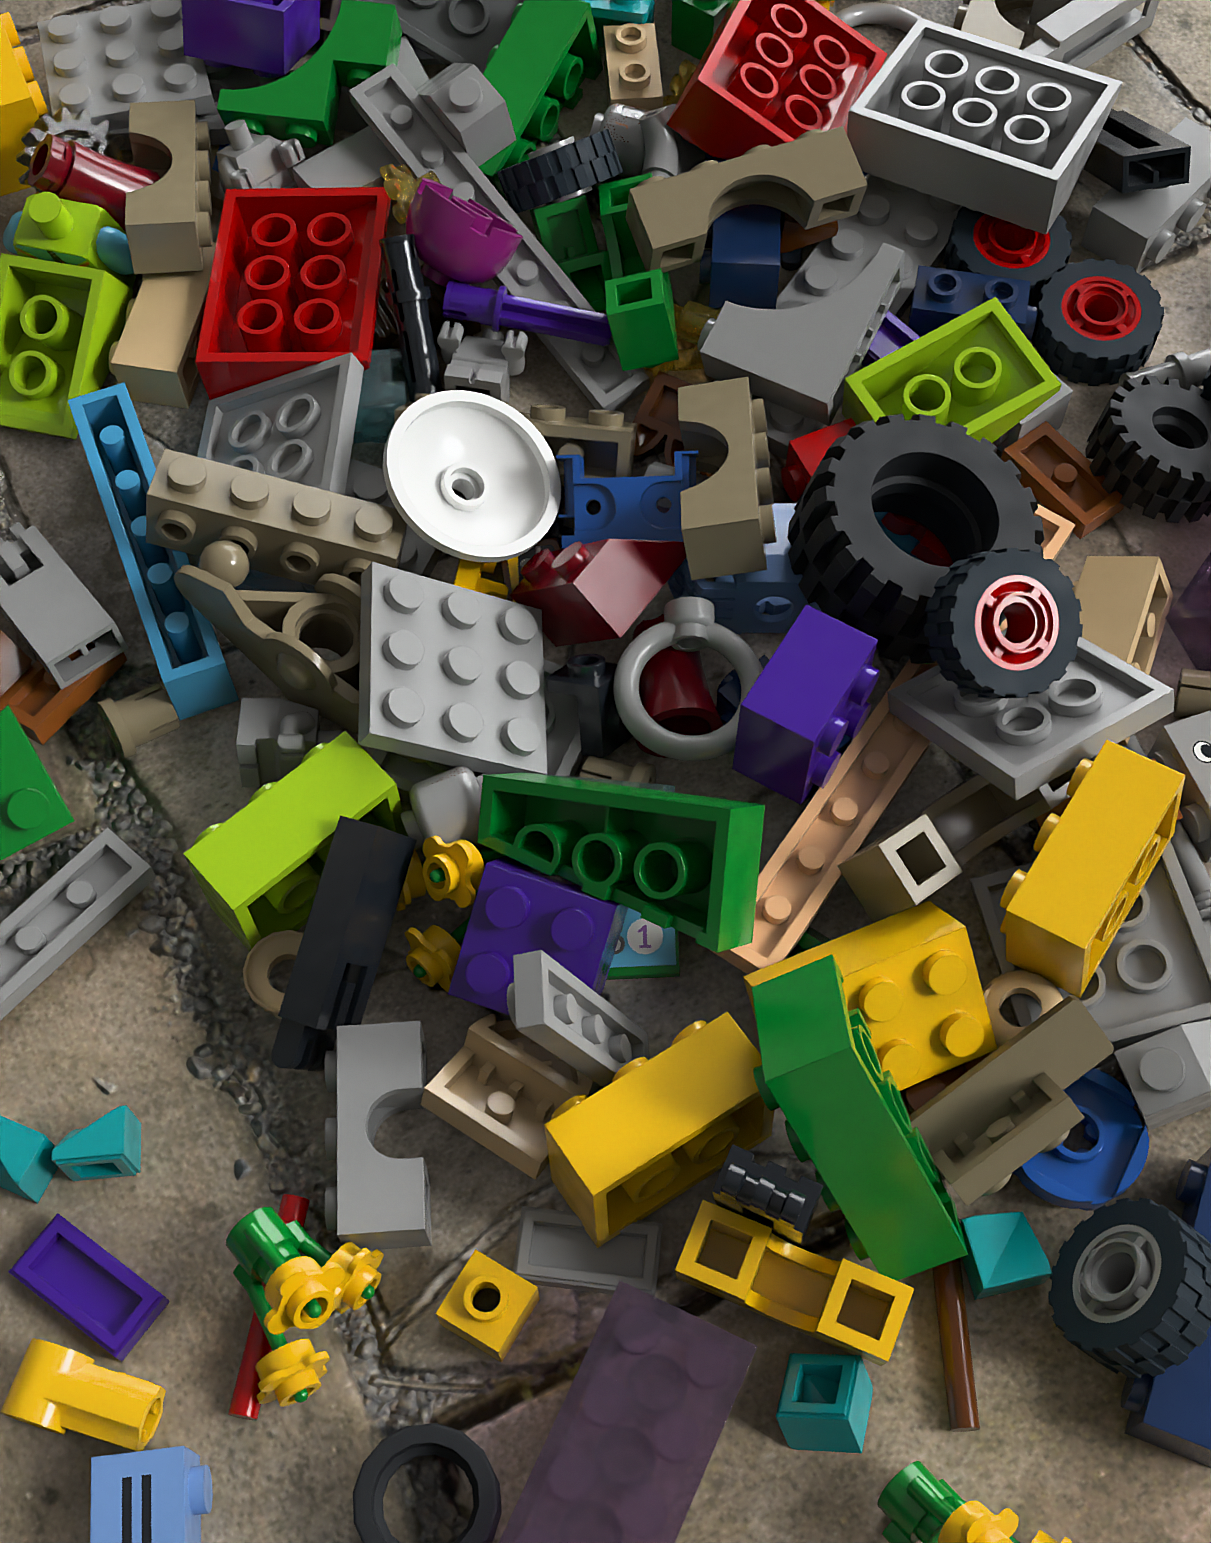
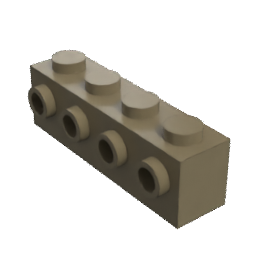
[394,393,637,486]
[146,448,408,586]

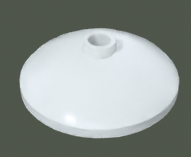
[383,390,561,562]

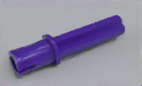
[443,280,612,346]

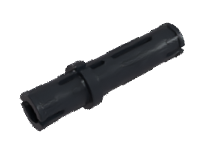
[379,234,443,402]

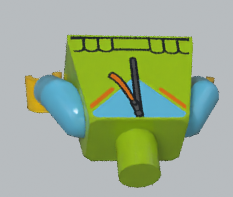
[3,192,137,289]

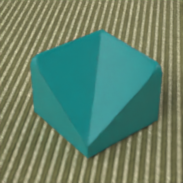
[52,1105,142,1181]
[0,1115,58,1204]
[959,1211,1053,1300]
[776,1353,873,1453]

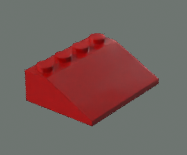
[666,0,887,160]
[195,187,391,400]

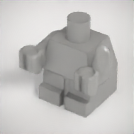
[216,120,306,194]
[437,321,528,404]
[236,698,344,788]

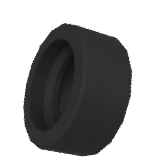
[353,1423,502,1543]

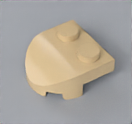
[420,1014,593,1180]

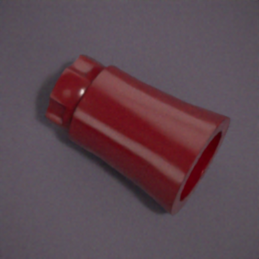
[27,134,160,232]
[632,614,723,758]

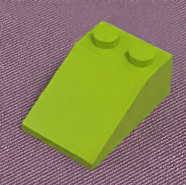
[0,253,134,440]
[842,297,1062,443]

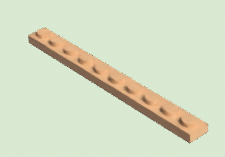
[710,504,1075,974]

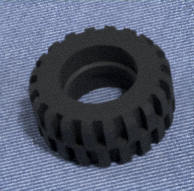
[787,414,1045,664]

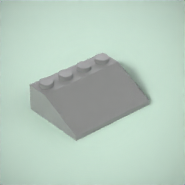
[847,18,1122,235]

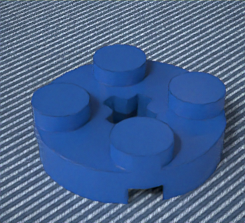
[1012,1068,1149,1211]

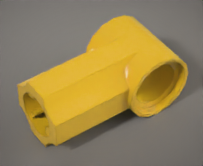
[0,1338,166,1452]

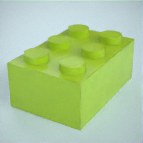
[183,731,408,952]

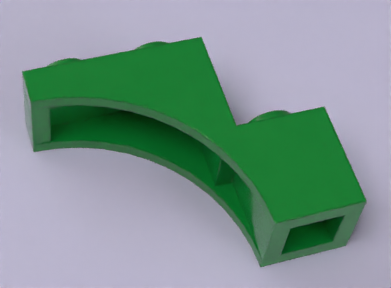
[217,0,402,148]

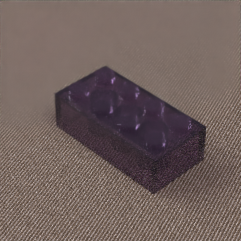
[499,1281,758,1543]

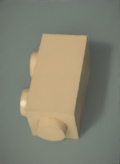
[603,23,663,111]

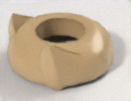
[243,930,303,1020]
[982,970,1063,1049]

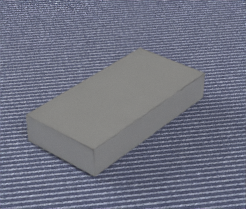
[513,1206,663,1300]

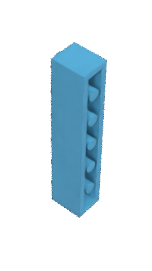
[68,382,239,720]

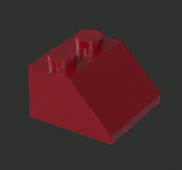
[510,539,687,647]

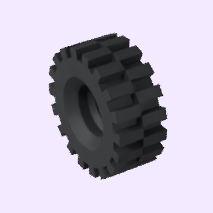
[1085,376,1211,523]

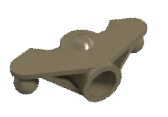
[173,540,426,763]

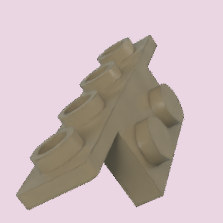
[909,995,1114,1206]

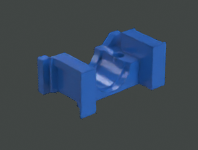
[556,450,699,549]

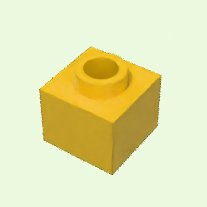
[435,1249,540,1363]

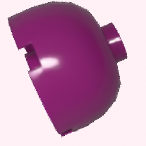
[406,178,523,287]

